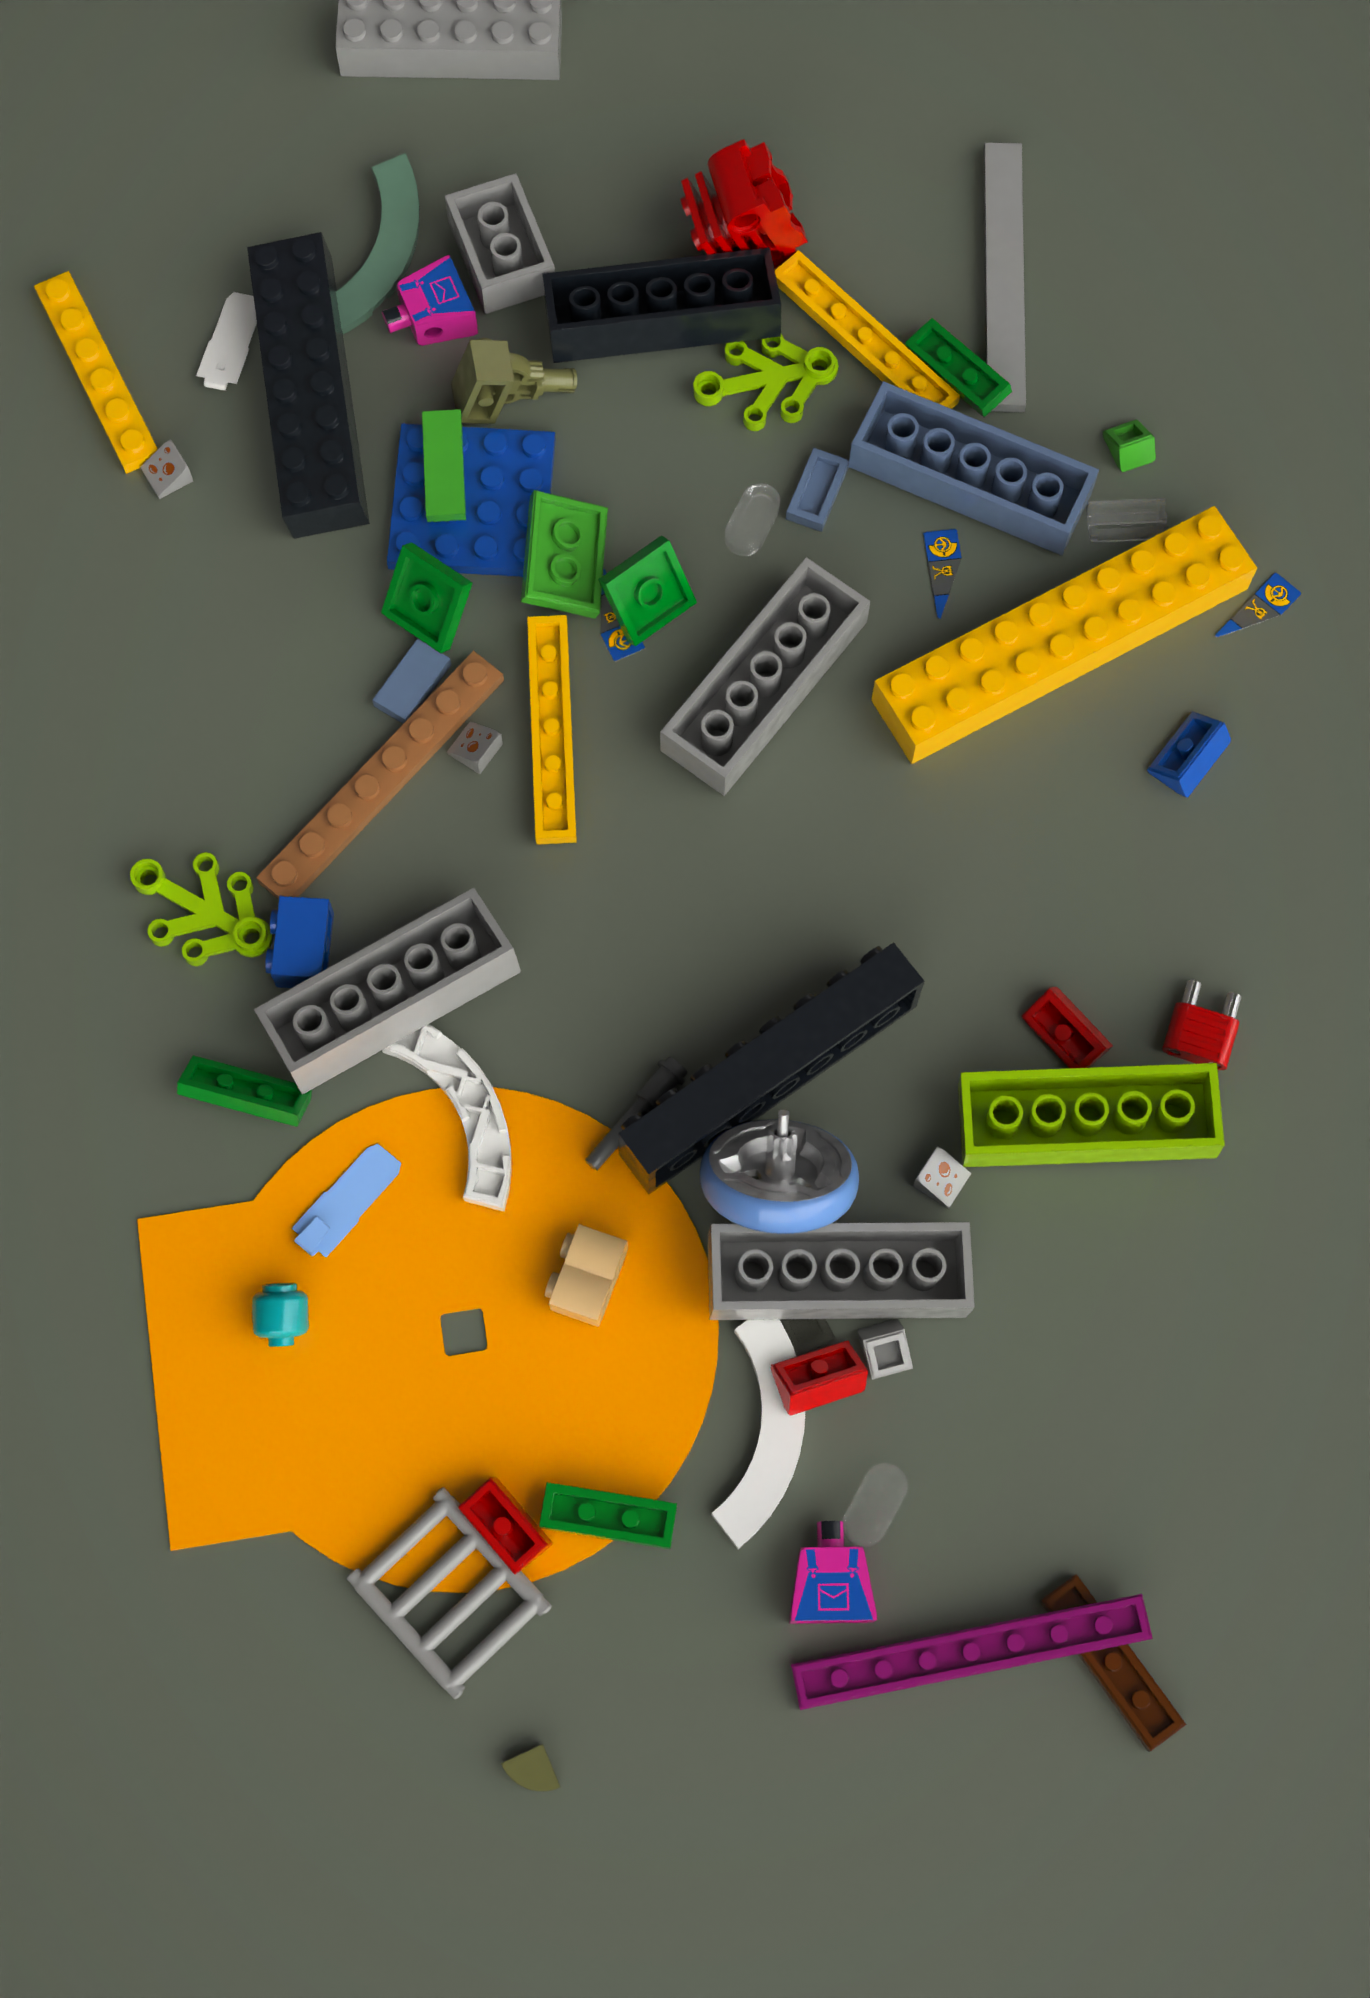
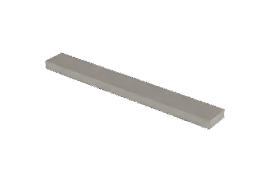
[983,143,1026,412]

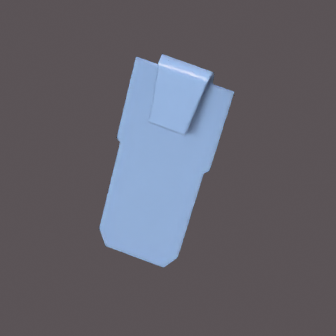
[292,1144,402,1258]

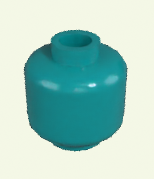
[252,1283,309,1347]

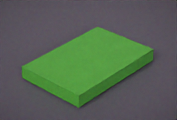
[521,490,608,619]

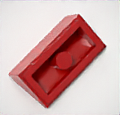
[1021,987,1113,1068]
[771,1340,868,1416]
[458,1477,553,1575]

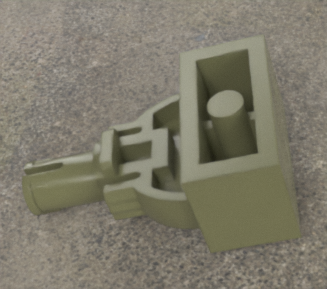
[451,338,577,424]

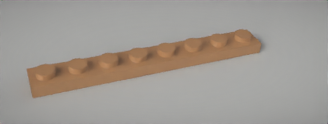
[256,650,504,900]

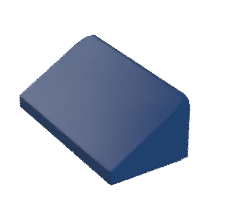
[1147,711,1231,797]

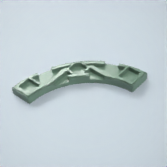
[336,153,420,334]

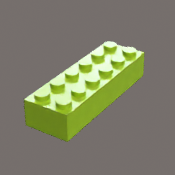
[958,1063,1225,1167]

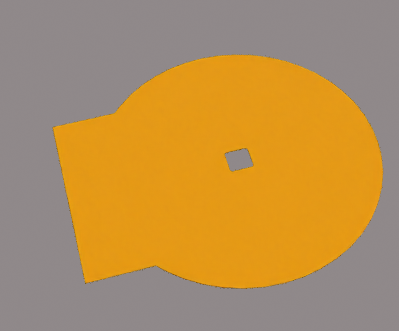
[137,1087,719,1593]

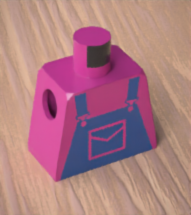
[382,255,478,346]
[789,1521,877,1624]

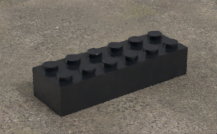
[542,247,781,363]

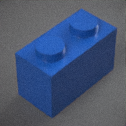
[265,896,334,988]

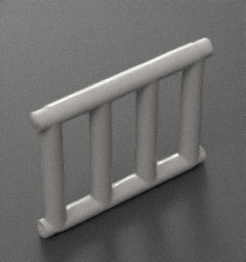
[347,1487,552,1699]

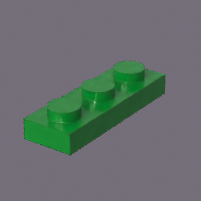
[904,318,1012,417]
[177,1055,312,1127]
[539,1482,677,1549]

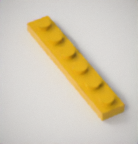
[775,250,960,409]
[34,271,158,474]
[527,615,577,845]

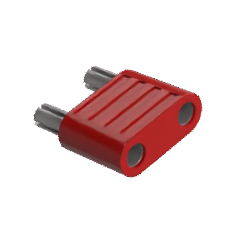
[1162,980,1241,1070]

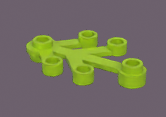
[693,334,839,431]
[130,852,273,966]

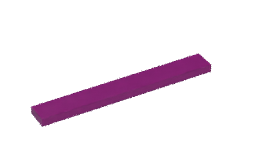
[791,1594,1153,1710]

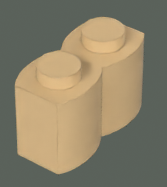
[545,1224,628,1327]

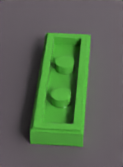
[422,409,466,522]

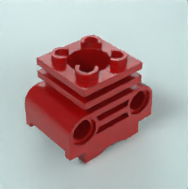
[680,139,808,268]

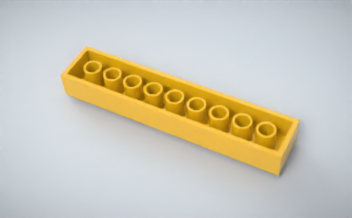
[871,506,1257,765]

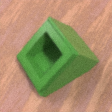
[1103,419,1156,472]

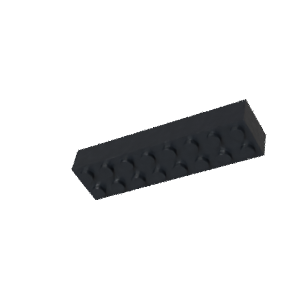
[247,232,370,539]
[618,942,925,1194]

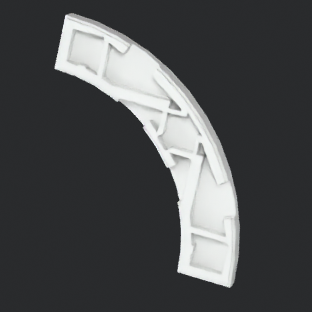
[382,1024,512,1212]
[711,1319,805,1550]

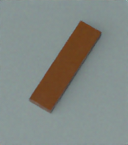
[1040,1574,1187,1752]

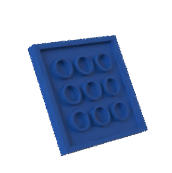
[387,423,556,577]

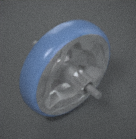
[700,1110,859,1234]

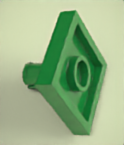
[598,535,697,646]
[381,542,473,653]

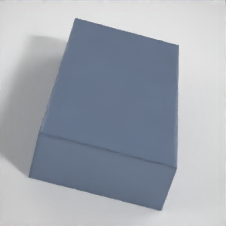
[786,448,849,532]
[372,639,451,724]

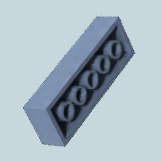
[849,381,1099,556]

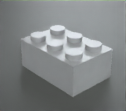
[445,173,555,314]

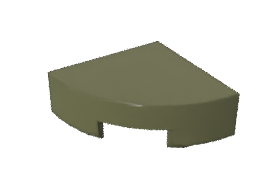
[501,1744,561,1791]

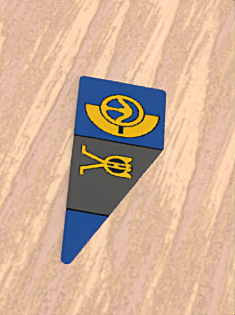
[923,529,962,619]
[600,569,645,661]
[1215,573,1301,637]

